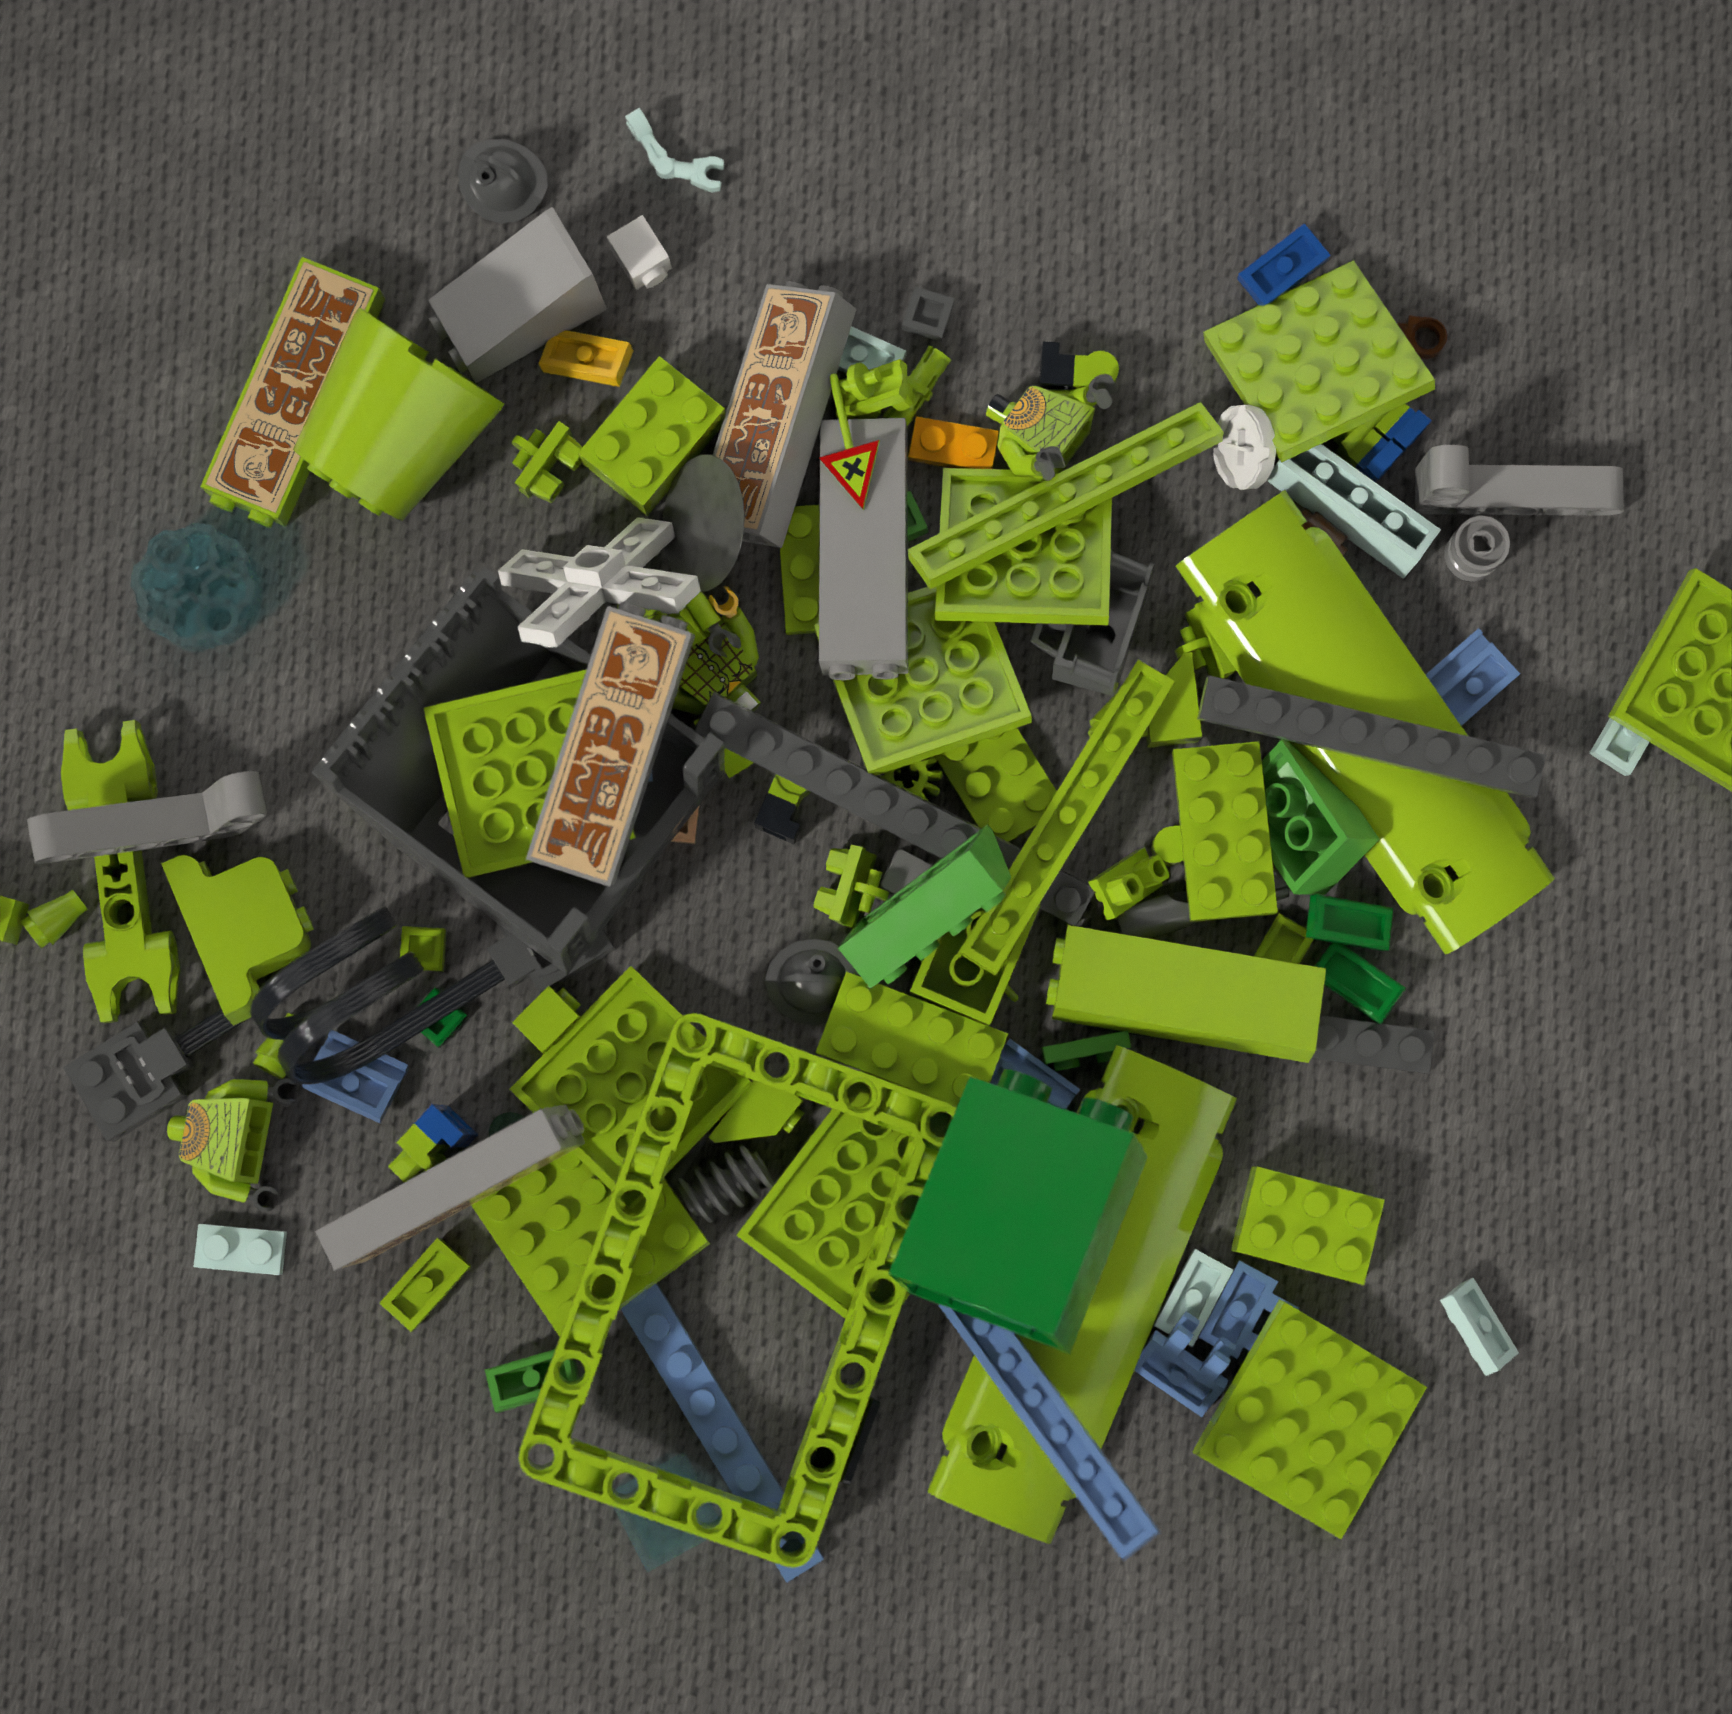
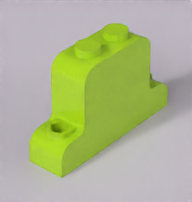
[161,855,314,1025]

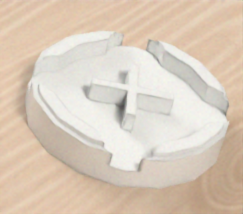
[1213,405,1276,490]

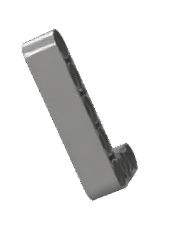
[1415,445,1624,516]
[27,771,267,864]

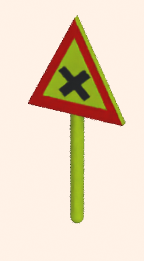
[819,373,880,510]

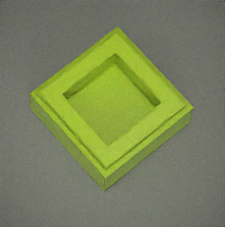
[400,926,447,972]

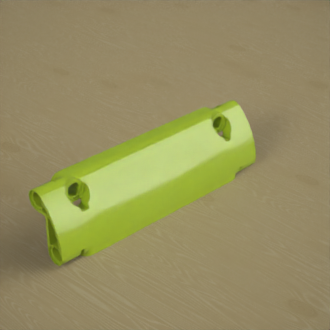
[1175,490,1555,955]
[927,1045,1237,1544]

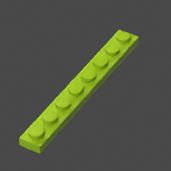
[908,402,1224,590]
[958,659,1175,976]

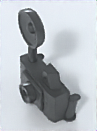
[1031,549,1155,696]

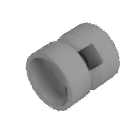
[1444,516,1510,582]

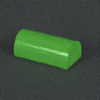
[485,1349,580,1413]

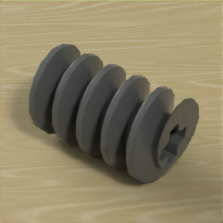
[677,1144,775,1227]

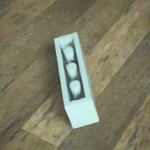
[1267,444,1441,579]

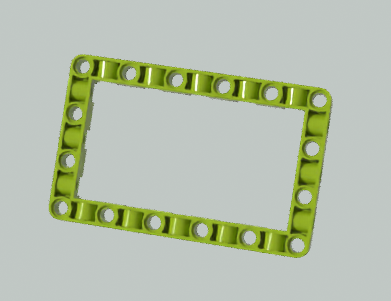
[519,1013,956,1568]

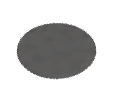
[662,455,744,592]

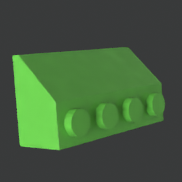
[838,824,1011,988]

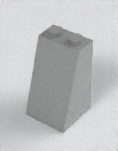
[428,207,607,383]

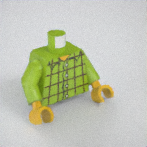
[672,586,761,715]

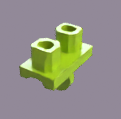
[835,359,914,419]
[511,421,582,503]
[1174,601,1236,679]
[813,844,889,928]
[1089,847,1169,920]

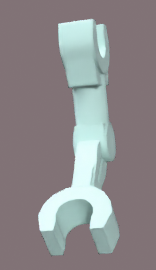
[625,108,724,192]

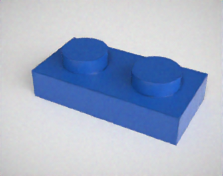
[1237,223,1331,306]

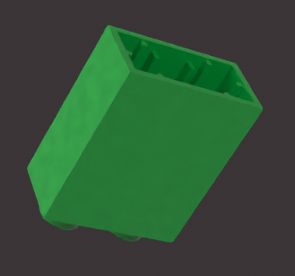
[888,1069,1148,1354]

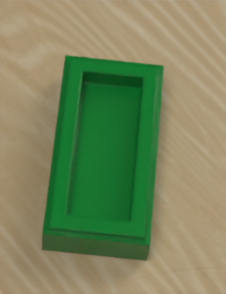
[1306,894,1393,951]
[1314,943,1406,1025]

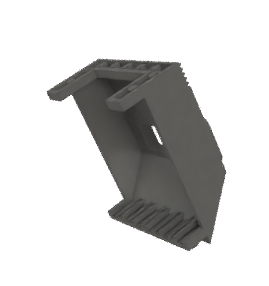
[310,567,725,975]

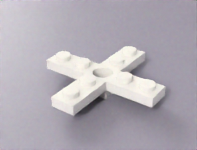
[498,517,701,647]

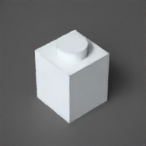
[607,215,672,290]

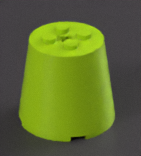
[293,307,504,521]

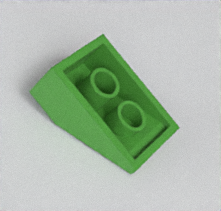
[1262,739,1380,895]

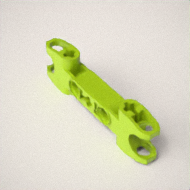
[61,720,180,1023]

